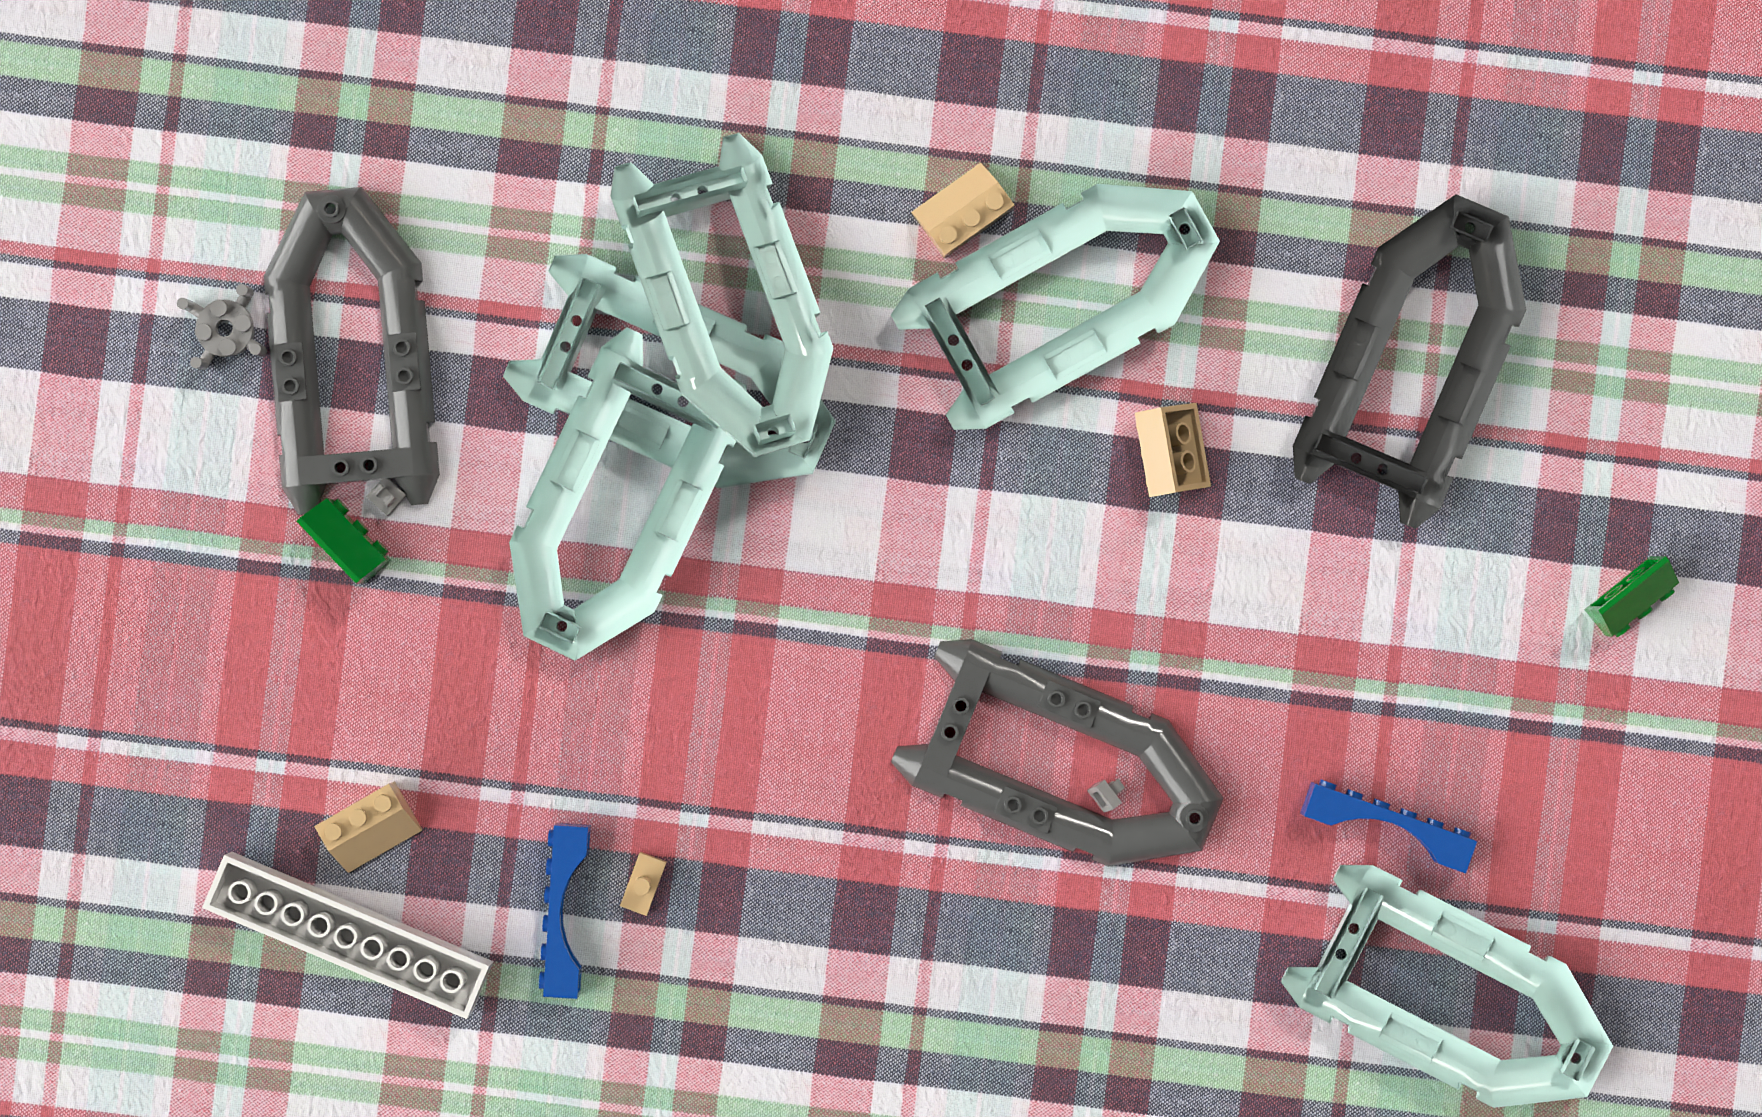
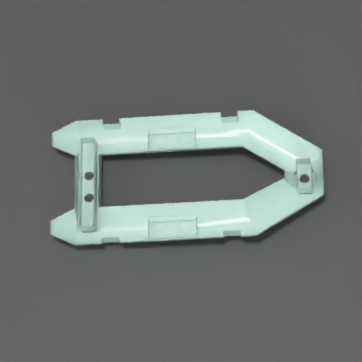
[610,133,833,457]
[891,184,1220,430]
[503,254,836,488]
[509,327,747,661]
[1281,865,1613,1108]

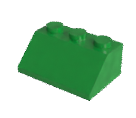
[296,498,391,584]
[1584,556,1679,637]

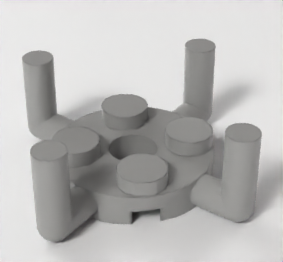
[177,284,267,370]

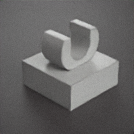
[366,479,406,516]
[1087,779,1125,813]

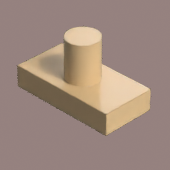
[620,852,667,916]

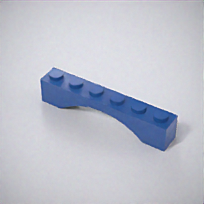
[1300,779,1477,874]
[539,823,591,999]

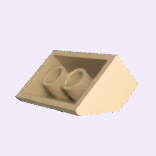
[911,163,1015,259]
[1135,403,1211,497]
[314,781,422,873]

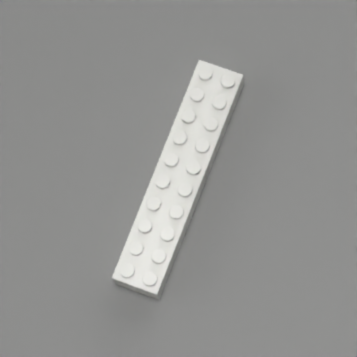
[202,852,494,1019]

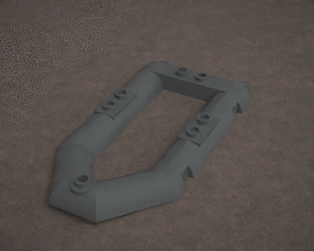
[264,187,440,515]
[1293,194,1526,529]
[891,639,1224,867]

